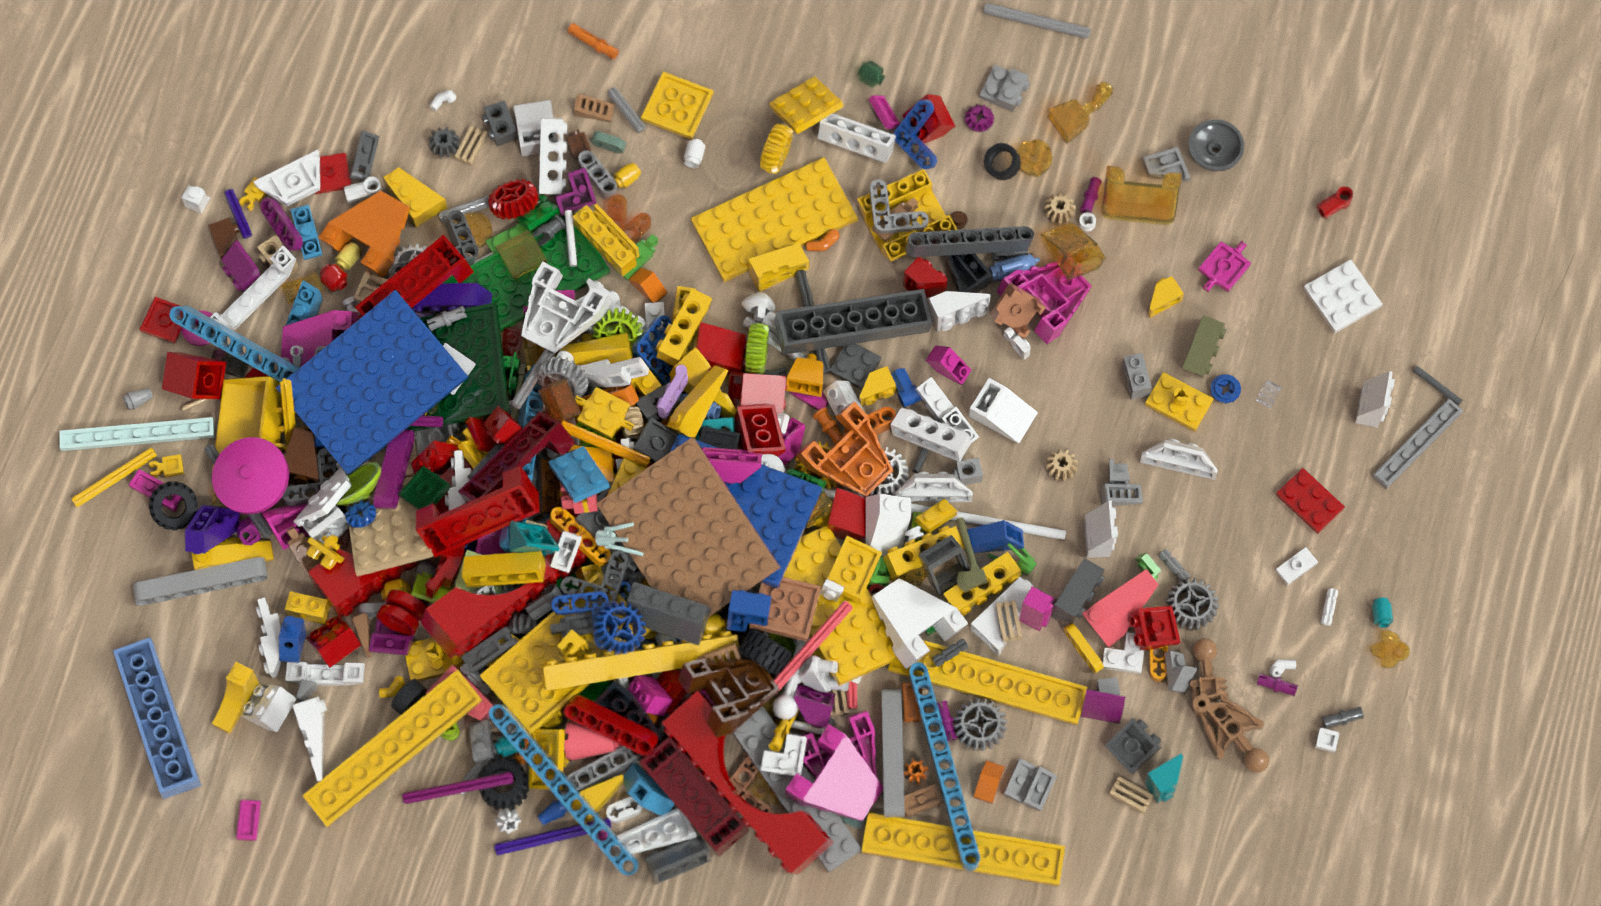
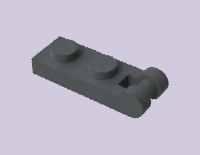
[349,130,380,182]
[462,627,518,674]

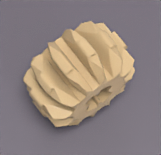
[1044,192,1076,225]
[621,406,644,439]
[1046,448,1078,482]

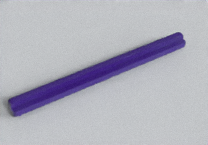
[494,818,612,855]

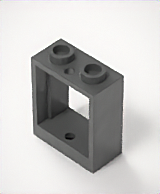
[919,535,970,595]

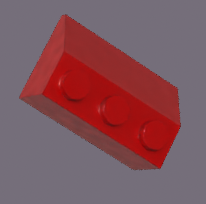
[734,404,786,457]

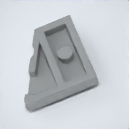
[1142,147,1190,182]

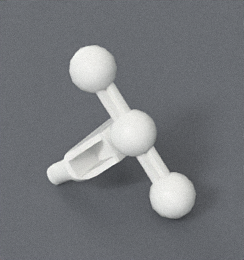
[773,638,849,720]

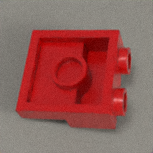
[411,440,460,475]
[1129,606,1181,651]

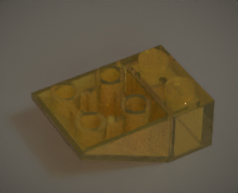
[1041,223,1106,280]

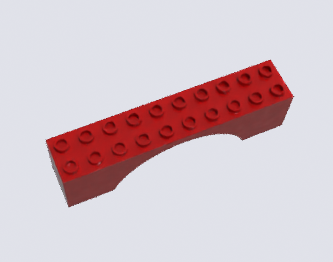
[308,458,473,618]
[421,508,598,659]
[662,691,834,875]

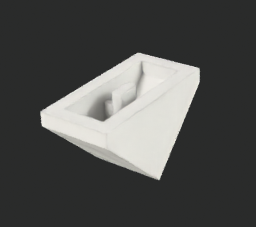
[550,530,582,573]

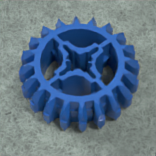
[593,601,646,655]

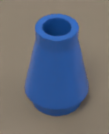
[537,799,568,825]

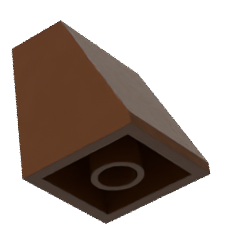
[285,427,321,491]

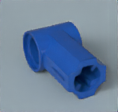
[891,368,922,408]

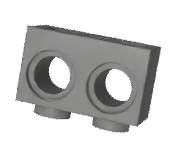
[1122,353,1152,400]

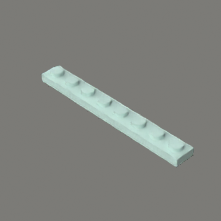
[59,417,215,451]

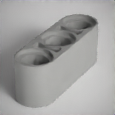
[578,150,617,201]

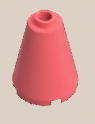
[565,721,620,761]

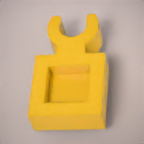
[239,177,267,211]
[149,454,185,478]

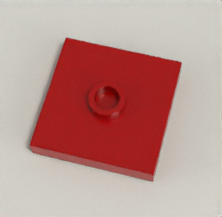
[315,152,351,195]
[140,297,183,344]
[466,417,497,452]
[656,669,686,714]

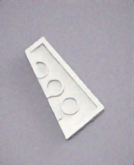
[612,808,697,856]

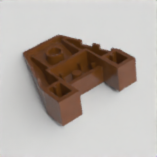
[678,659,779,737]

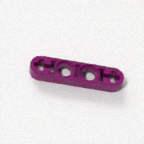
[260,198,303,251]

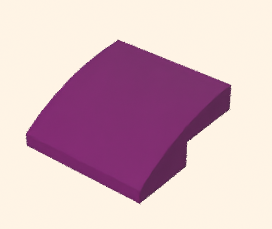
[369,619,415,655]
[1081,689,1126,724]

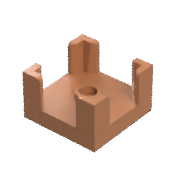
[990,283,1046,338]

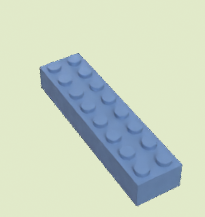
[113,637,202,799]

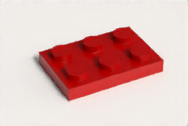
[1276,468,1345,534]

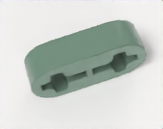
[591,131,627,154]

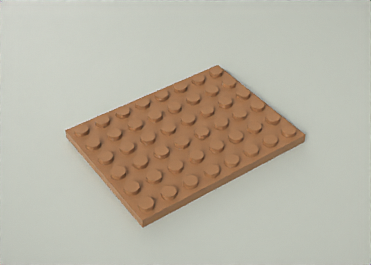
[597,437,781,617]

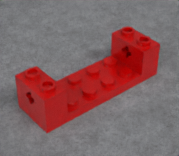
[355,234,474,317]
[416,466,539,557]

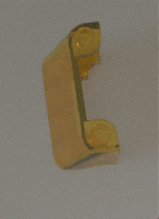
[1101,166,1182,225]

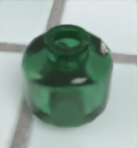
[857,60,885,88]

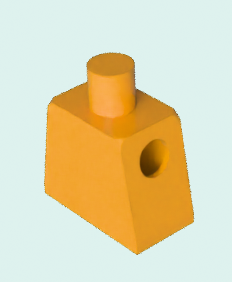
[786,354,823,397]

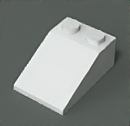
[866,494,911,556]

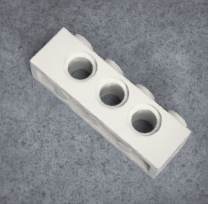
[818,113,896,163]
[539,118,567,194]
[891,407,971,462]

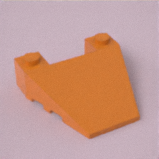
[318,191,410,278]
[796,401,893,497]

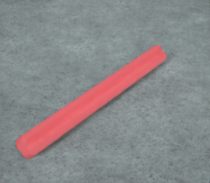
[774,601,853,694]

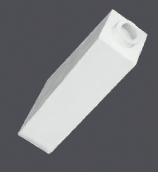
[970,577,1033,656]

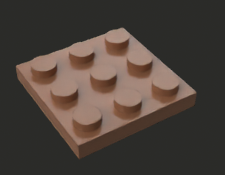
[750,577,821,642]

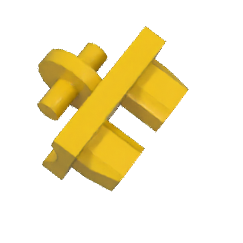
[306,535,344,570]

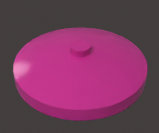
[212,437,289,514]

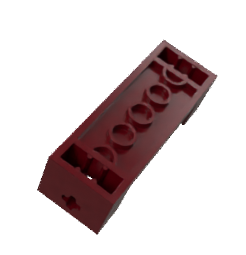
[458,411,575,503]
[639,737,749,857]

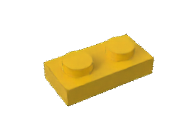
[915,499,958,533]

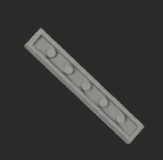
[1372,399,1463,489]

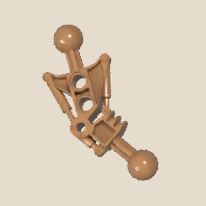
[1190,638,1269,773]

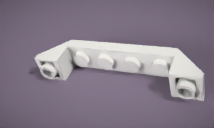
[210,245,296,336]

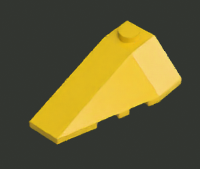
[669,347,736,418]
[667,366,728,438]
[191,537,274,570]

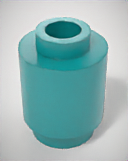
[1372,597,1393,628]
[494,733,525,757]

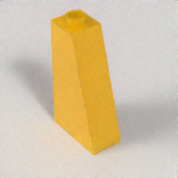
[560,333,632,366]

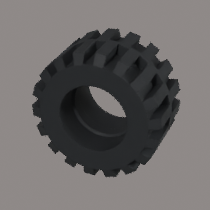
[149,481,198,531]
[738,629,793,675]
[479,757,529,811]

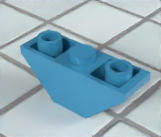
[291,205,323,260]
[285,281,323,326]
[623,763,675,816]

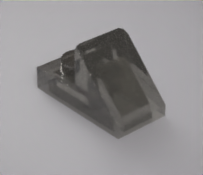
[211,349,249,378]

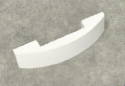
[285,662,365,686]

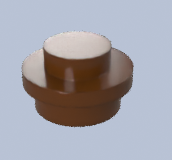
[950,211,968,229]

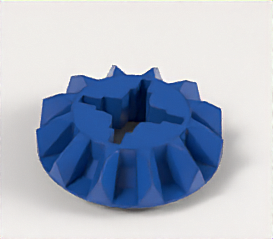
[1210,374,1241,404]
[345,500,376,528]

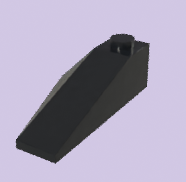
[594,679,666,750]

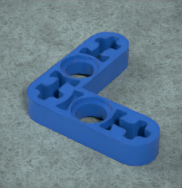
[894,100,937,169]
[632,315,672,386]
[551,592,610,650]

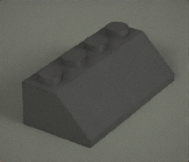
[627,582,712,646]

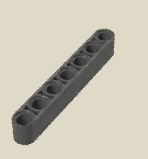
[905,226,1034,257]

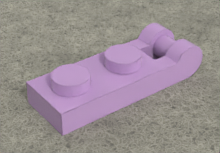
[656,365,688,419]

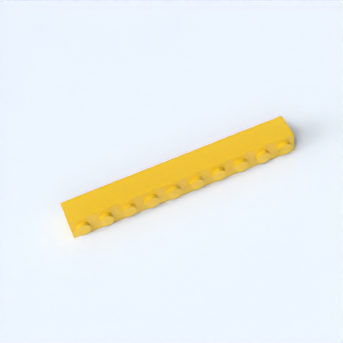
[540,631,739,690]

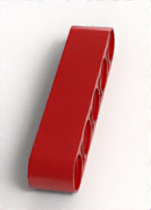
[564,695,659,756]

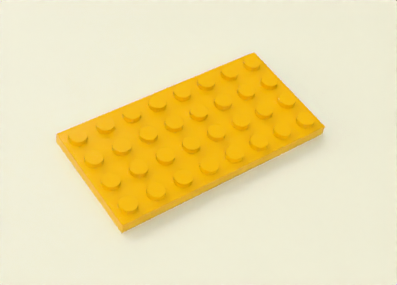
[691,157,858,282]
[783,525,898,686]
[480,572,651,735]

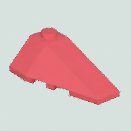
[1083,569,1159,647]

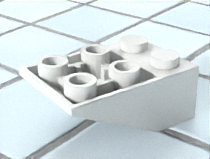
[514,100,557,156]
[928,291,990,332]
[1355,371,1395,428]
[969,378,1038,444]
[1084,501,1118,558]

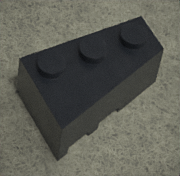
[944,254,992,293]

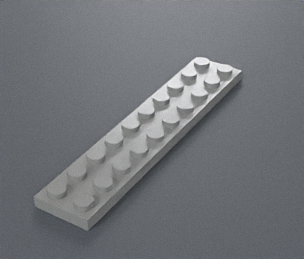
[732,706,862,873]

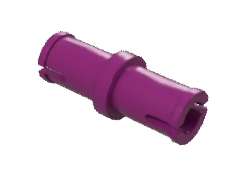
[1080,177,1102,213]
[1257,673,1298,697]
[937,701,958,742]

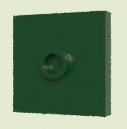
[398,465,452,510]

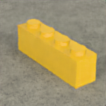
[462,551,546,587]

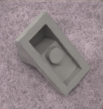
[1165,651,1197,693]

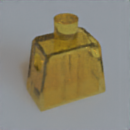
[1047,99,1095,144]

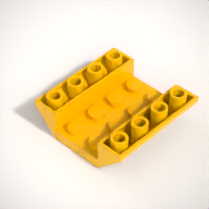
[857,169,958,262]

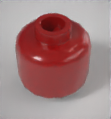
[320,264,348,292]

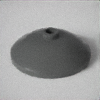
[1188,119,1244,172]

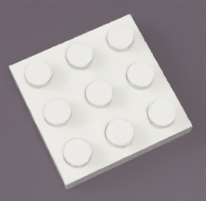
[1303,260,1382,334]

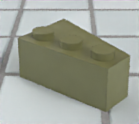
[1182,315,1227,378]

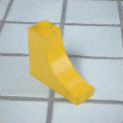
[212,662,259,734]

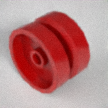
[376,589,426,636]

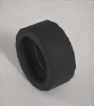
[984,143,1021,180]
[391,679,427,715]

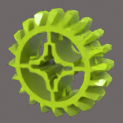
[592,307,644,350]
[745,323,769,374]

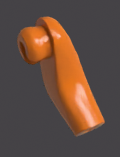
[807,229,840,252]

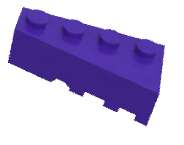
[411,283,492,313]

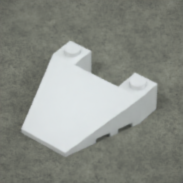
[521,262,612,353]
[872,578,968,669]
[293,697,327,781]

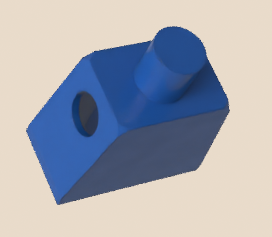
[279,616,307,663]

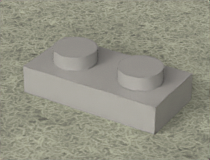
[469,720,495,763]

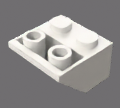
[240,682,297,732]

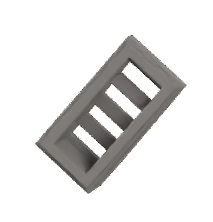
[1100,483,1143,506]

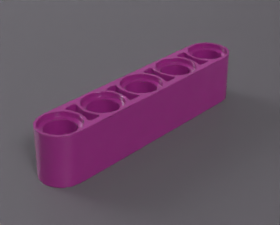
[374,430,415,509]

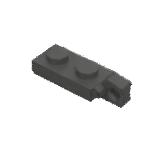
[550,613,597,637]

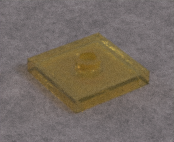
[496,230,547,279]

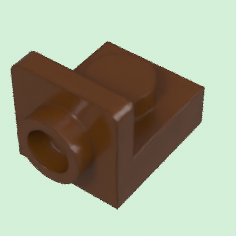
[565,130,591,159]

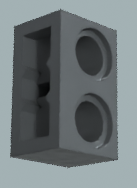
[482,100,518,146]

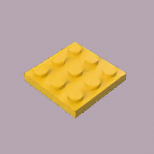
[641,72,714,140]
[769,76,844,134]

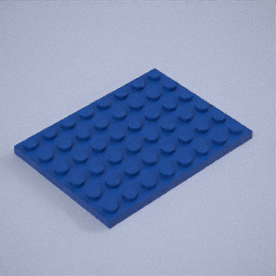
[276,290,469,476]
[670,433,822,588]

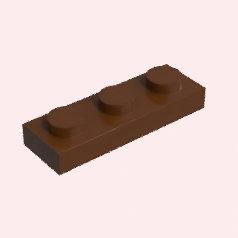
[538,459,560,516]

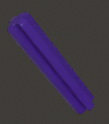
[224,189,252,239]

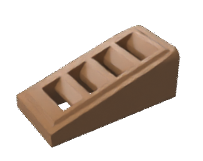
[574,94,615,122]
[352,613,372,658]
[698,641,742,662]

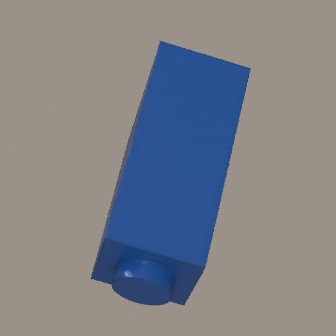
[967,520,1024,553]

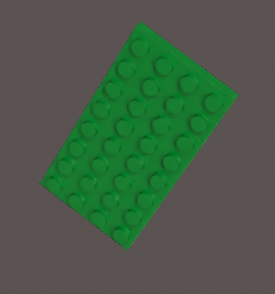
[443,211,610,332]

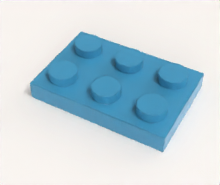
[549,446,610,504]

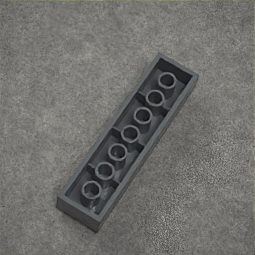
[774,289,932,355]

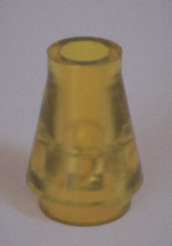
[1090,81,1114,110]

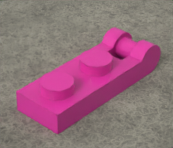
[129,469,183,512]

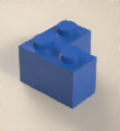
[727,590,772,632]

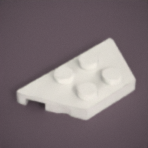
[254,150,320,206]
[293,467,351,527]

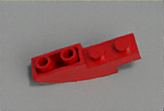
[425,544,466,599]

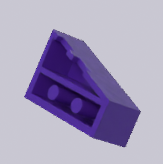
[185,505,240,554]

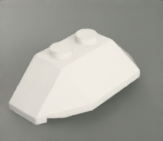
[1140,439,1218,480]
[895,472,973,502]

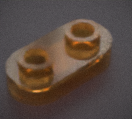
[608,194,627,230]

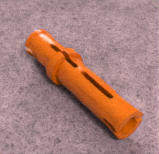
[568,23,619,60]

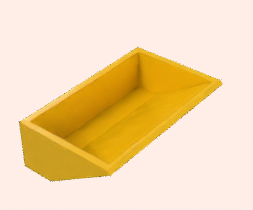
[212,377,295,471]

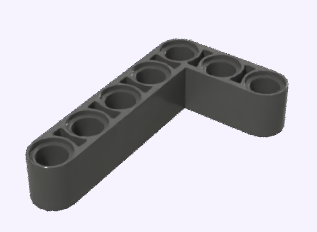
[389,210,479,279]

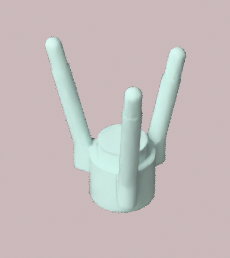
[596,522,644,556]

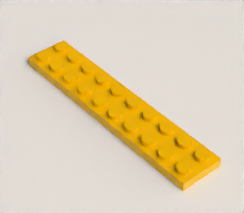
[888,640,1088,725]
[302,669,483,827]
[862,813,1065,886]

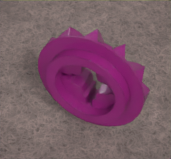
[965,104,994,132]

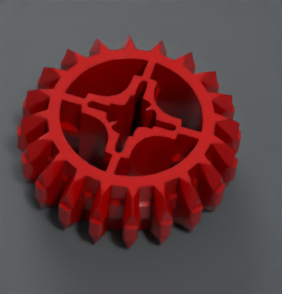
[488,179,539,220]

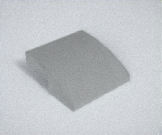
[1002,758,1057,811]

